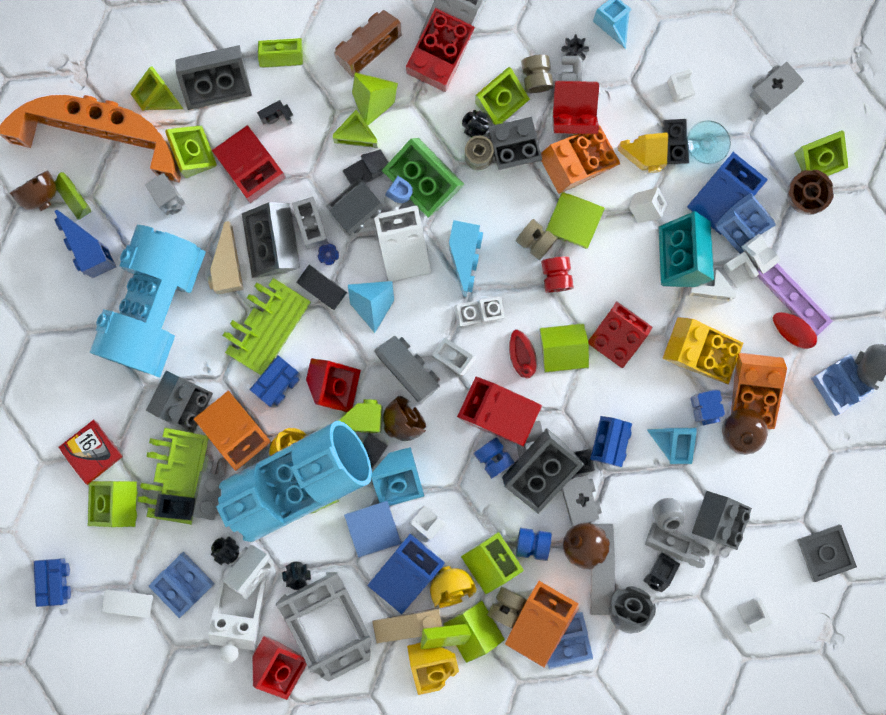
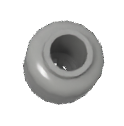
[652,498,685,532]

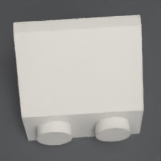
[222,544,275,600]

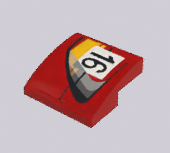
[58,419,123,485]

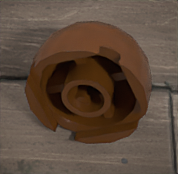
[787,169,834,215]
[10,170,57,212]
[383,396,426,441]
[721,408,768,455]
[563,523,610,569]

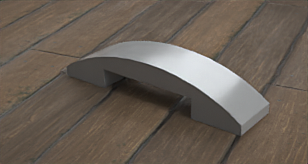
[590,524,615,615]

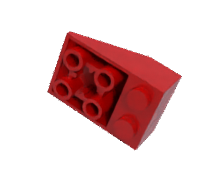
[406,8,475,92]
[212,125,286,204]
[457,376,542,447]

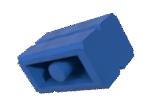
[249,355,301,408]
[690,390,725,426]
[590,416,632,467]
[33,558,71,607]

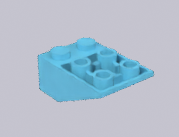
[449,220,483,297]

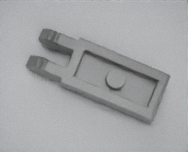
[192,454,227,520]
[644,523,710,568]

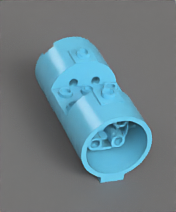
[89,224,206,378]
[216,421,372,542]

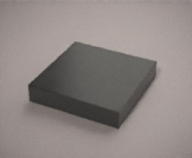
[797,524,857,582]

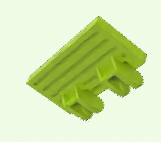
[222,278,311,375]
[137,428,209,525]

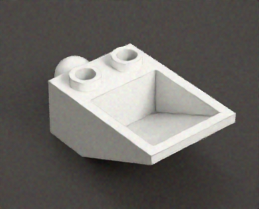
[374,196,431,282]
[208,571,267,663]

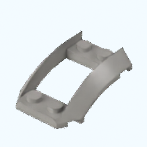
[276,572,372,682]

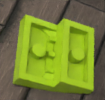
[545,192,605,249]

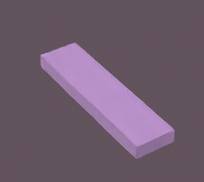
[757,263,833,336]

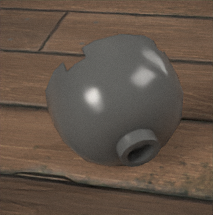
[854,344,886,390]
[609,586,656,634]

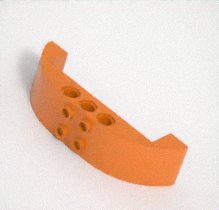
[0,95,181,183]

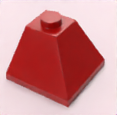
[306,358,361,412]
[252,636,307,700]

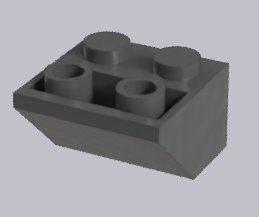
[488,117,542,170]
[326,177,384,235]
[146,370,213,433]
[692,490,752,550]

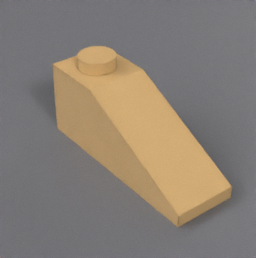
[208,221,244,295]
[372,607,442,643]

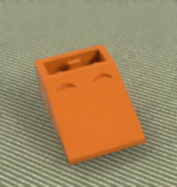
[541,125,621,194]
[731,353,787,429]
[194,390,271,471]
[505,581,579,668]

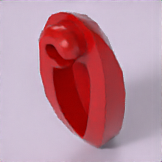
[773,312,817,349]
[509,329,537,379]

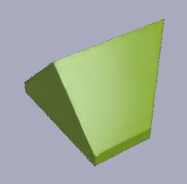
[130,66,183,111]
[352,72,398,126]
[333,109,378,148]

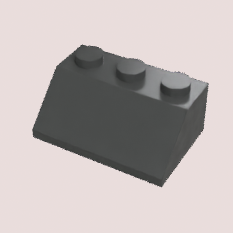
[175,45,252,110]
[242,202,300,278]
[374,336,440,404]
[502,428,584,514]

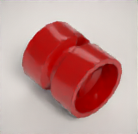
[541,256,574,293]

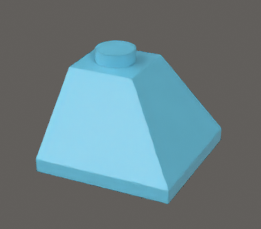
[371,447,424,506]

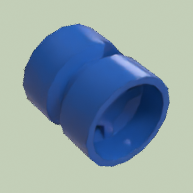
[473,437,515,479]
[516,527,552,561]

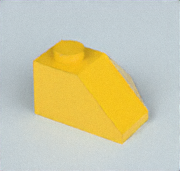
[618,133,668,173]
[407,642,459,695]

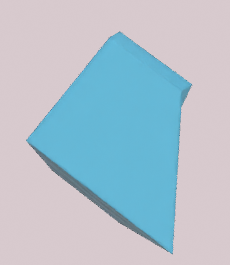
[593,0,631,49]
[348,281,394,333]
[646,428,697,464]

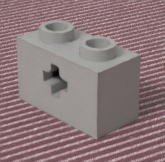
[749,62,804,115]
[145,173,186,215]
[292,197,328,250]
[561,475,602,526]

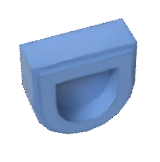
[385,176,412,203]

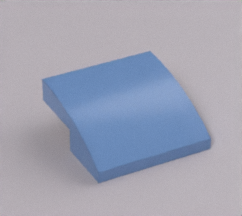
[716,193,776,254]
[811,354,875,416]
[344,501,402,558]
[148,552,215,619]
[547,612,593,670]

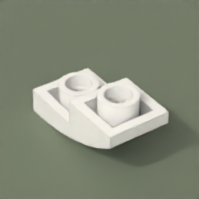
[454,296,505,327]
[101,589,153,618]

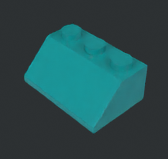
[658,211,714,287]

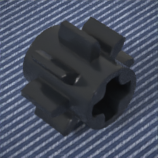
[561,34,589,61]
[462,110,489,138]
[211,536,239,566]
[282,561,311,590]

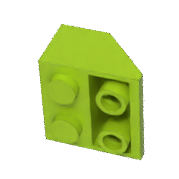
[461,531,524,594]

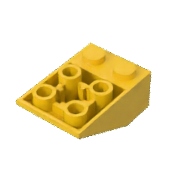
[662,317,744,385]

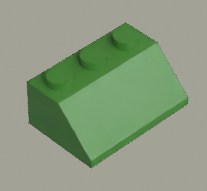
[382,137,464,218]

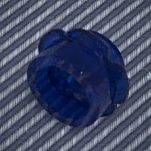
[317,243,339,265]

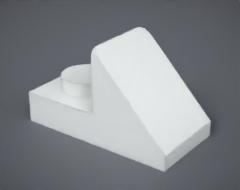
[688,269,737,301]
[432,338,476,376]

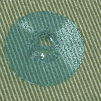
[687,120,731,164]

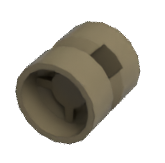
[521,55,554,93]
[464,135,494,171]
[515,219,557,261]
[487,586,527,629]

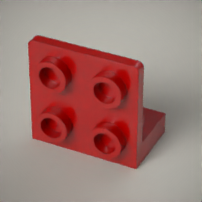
[552,81,599,134]
[588,301,653,368]

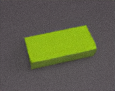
[258,38,303,68]
[55,172,91,220]
[421,624,471,649]

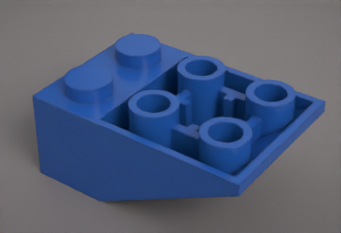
[687,151,768,235]
[54,210,116,278]
[367,533,445,615]

